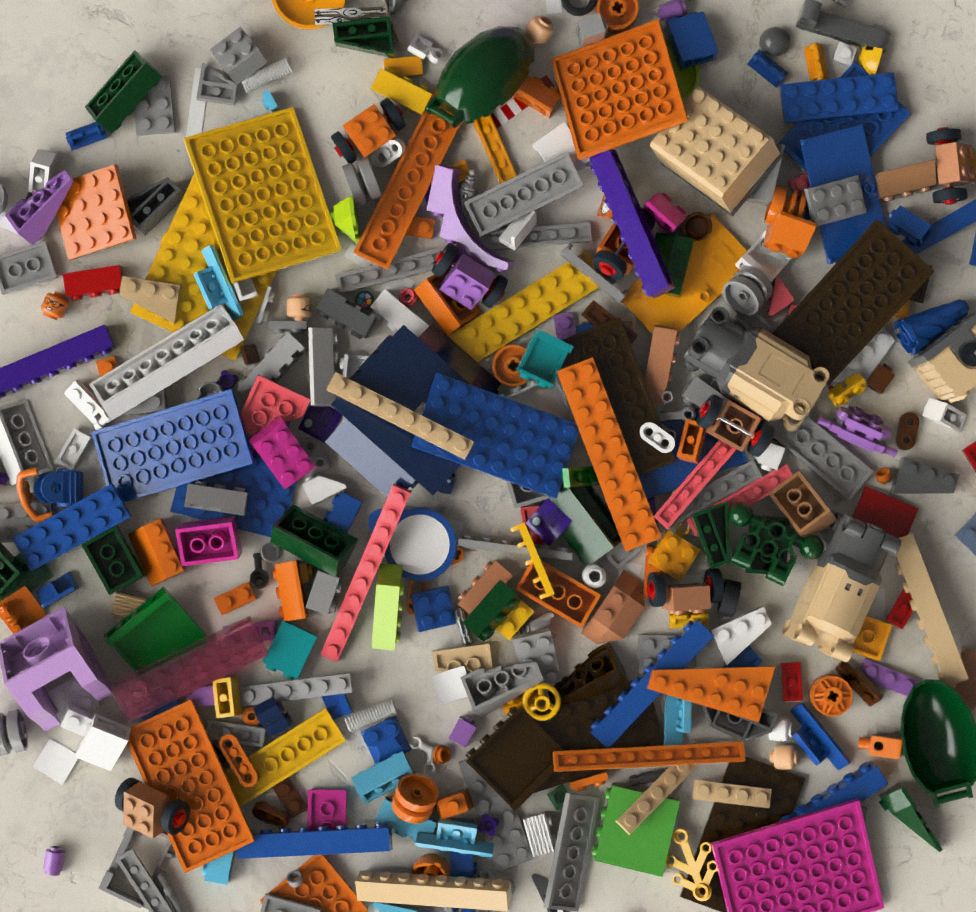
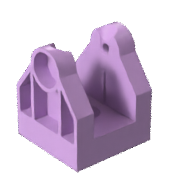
[0,606,114,731]

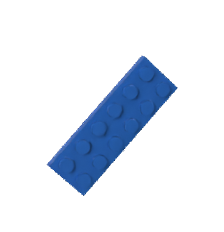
[779,72,899,124]
[12,482,132,571]

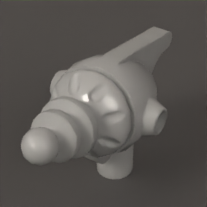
[458,169,478,216]
[514,612,556,639]

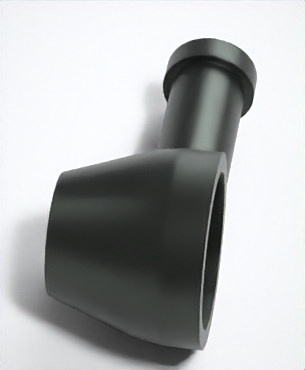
[250,553,269,589]

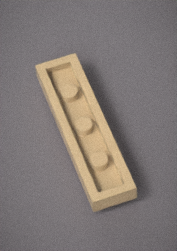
[692,779,772,808]

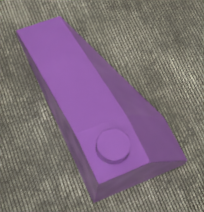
[5,170,74,245]

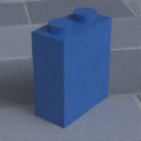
[665,12,719,69]

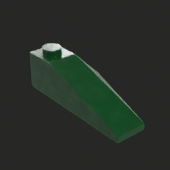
[878,783,942,852]

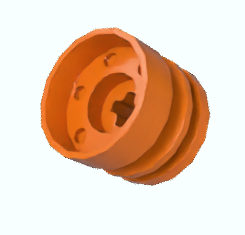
[764,184,807,224]
[808,674,853,717]

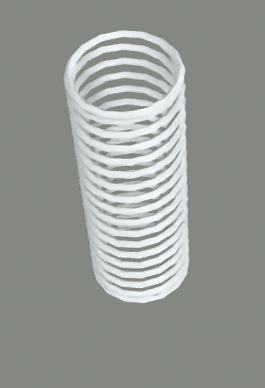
[242,57,293,93]
[344,699,397,732]

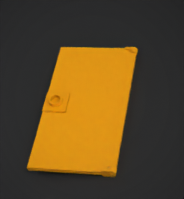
[622,213,747,334]

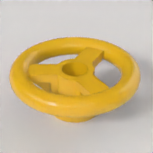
[522,683,561,721]

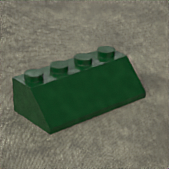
[85,50,162,134]
[270,504,358,577]

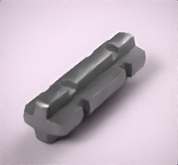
[454,608,473,645]
[629,768,665,786]

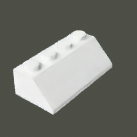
[308,328,338,407]
[0,399,54,485]

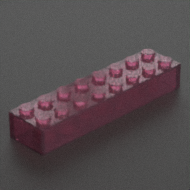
[111,616,268,723]

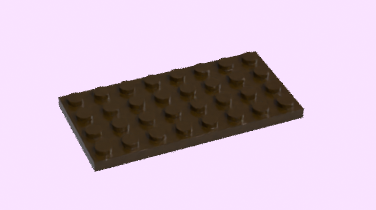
[772,219,935,386]
[561,317,676,476]
[503,680,664,793]
[680,756,805,912]

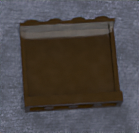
[465,706,564,811]

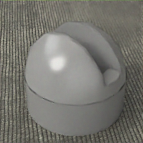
[287,870,303,888]

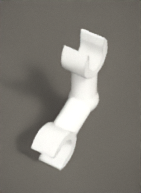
[410,736,436,773]

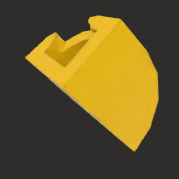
[858,46,883,75]

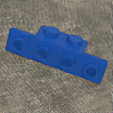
[790,702,851,770]

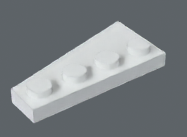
[831,327,895,405]

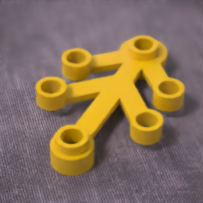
[666,828,717,901]

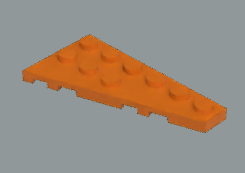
[647,666,776,722]

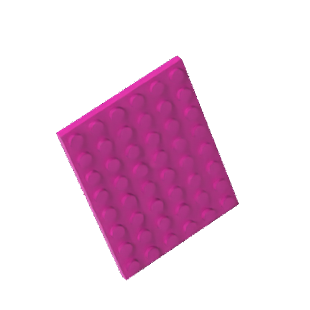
[711,798,884,912]

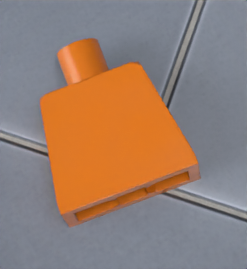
[858,734,902,759]
[435,788,474,819]

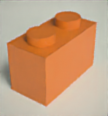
[677,419,706,464]

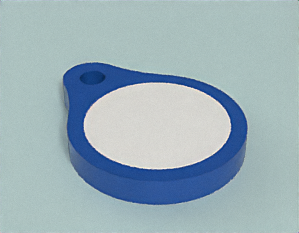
[368,508,457,581]

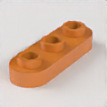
[219,734,258,787]

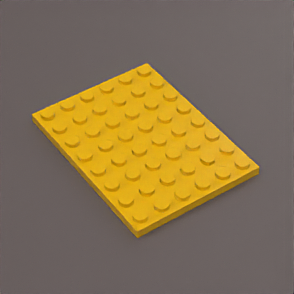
[183,107,342,284]
[130,173,277,361]

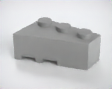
[184,481,249,516]

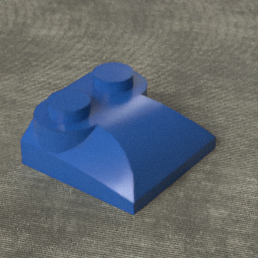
[361,715,412,764]

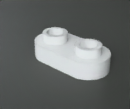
[371,138,405,167]
[640,422,675,453]

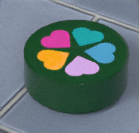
[355,290,374,310]

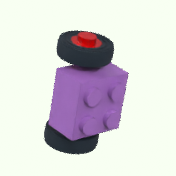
[432,243,508,310]

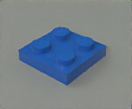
[410,586,456,632]

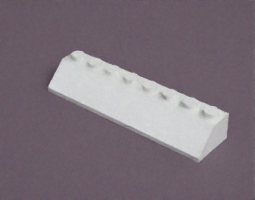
[89,305,244,421]

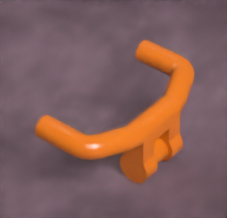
[16,467,54,522]

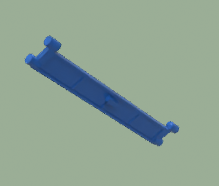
[902,199,976,255]

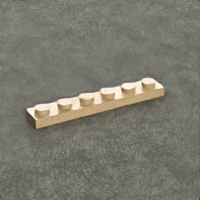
[615,740,699,835]

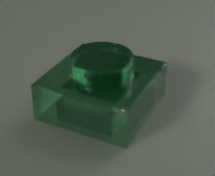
[547,784,568,810]

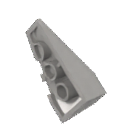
[460,662,544,717]

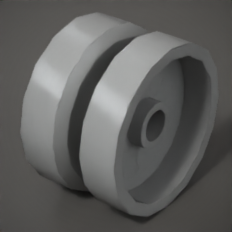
[342,157,382,206]
[722,266,773,316]
[0,709,28,756]

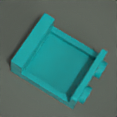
[516,329,574,389]
[263,620,318,680]

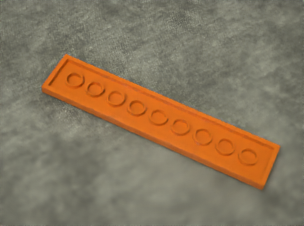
[353,89,463,270]
[557,357,661,552]

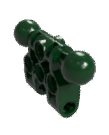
[729,502,824,586]

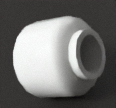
[581,564,607,589]
[768,716,794,742]

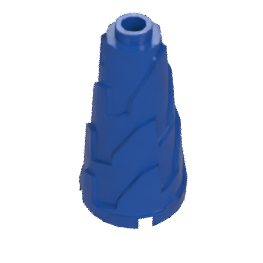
[894,299,969,356]

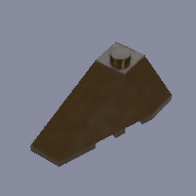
[548,642,628,706]

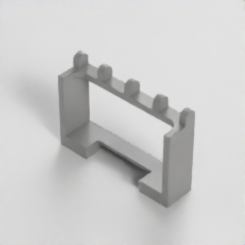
[98,826,175,909]

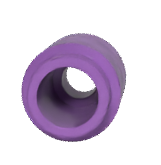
[657,0,687,23]
[43,846,65,876]

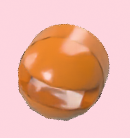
[875,468,892,485]

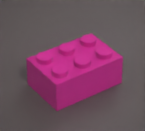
[248,416,316,489]
[175,516,242,566]

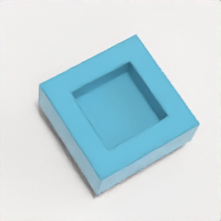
[261,90,279,113]

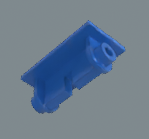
[747,50,788,88]
[65,122,108,151]

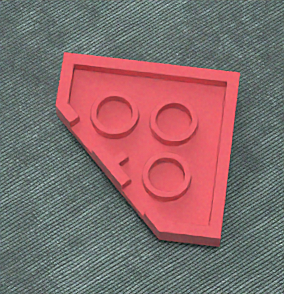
[240,374,310,435]

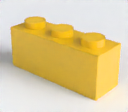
[371,67,432,115]

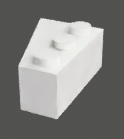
[709,606,772,665]

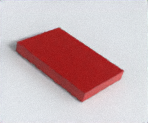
[852,486,918,538]

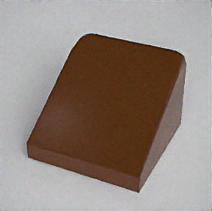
[240,344,260,366]

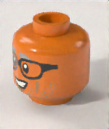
[41,291,69,320]

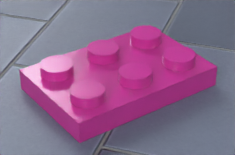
[307,789,347,830]

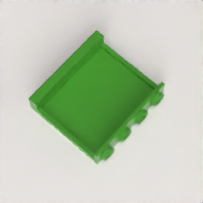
[591,784,680,877]

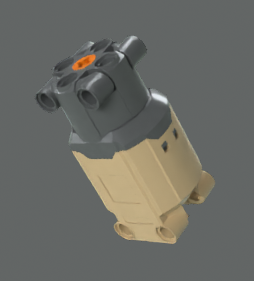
[684,307,829,431]
[782,513,901,662]

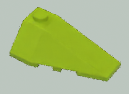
[330,196,360,244]

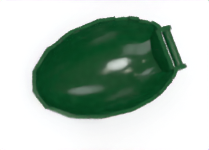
[425,26,535,128]
[900,679,976,807]

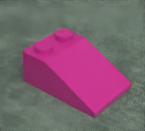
[643,192,686,234]

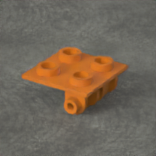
[0,585,47,634]

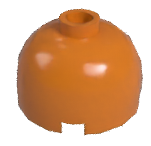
[411,853,451,876]

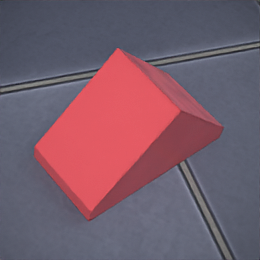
[767,278,795,317]

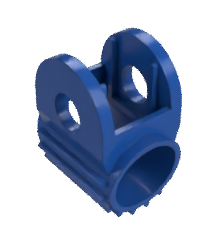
[34,468,84,507]

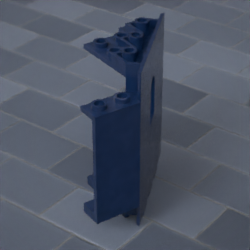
[325,323,501,497]

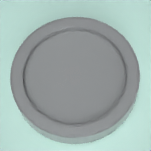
[261,543,280,562]

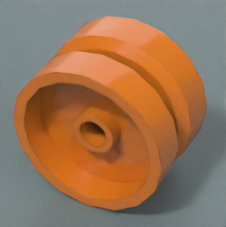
[596,0,639,34]
[492,344,528,387]
[391,773,439,824]

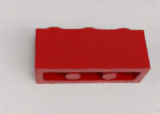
[62,265,123,301]

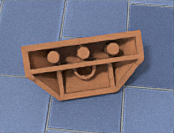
[581,570,645,644]

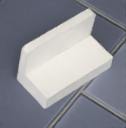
[499,210,537,251]

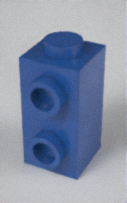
[888,206,932,247]

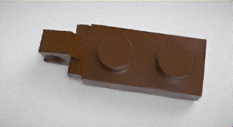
[835,661,884,707]

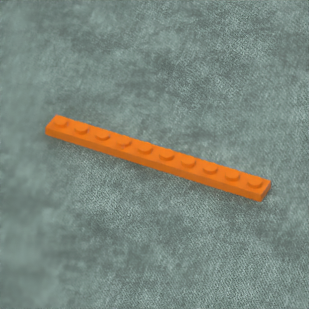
[553,741,746,772]

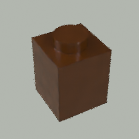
[866,364,895,395]

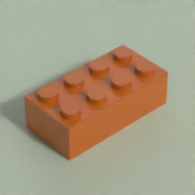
[515,560,601,628]

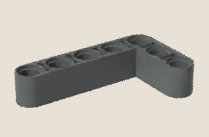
[796,0,891,53]

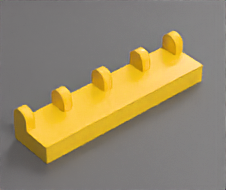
[510,522,555,600]

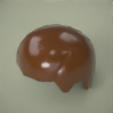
[683,212,712,241]

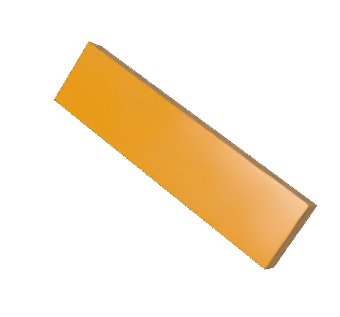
[473,115,517,184]

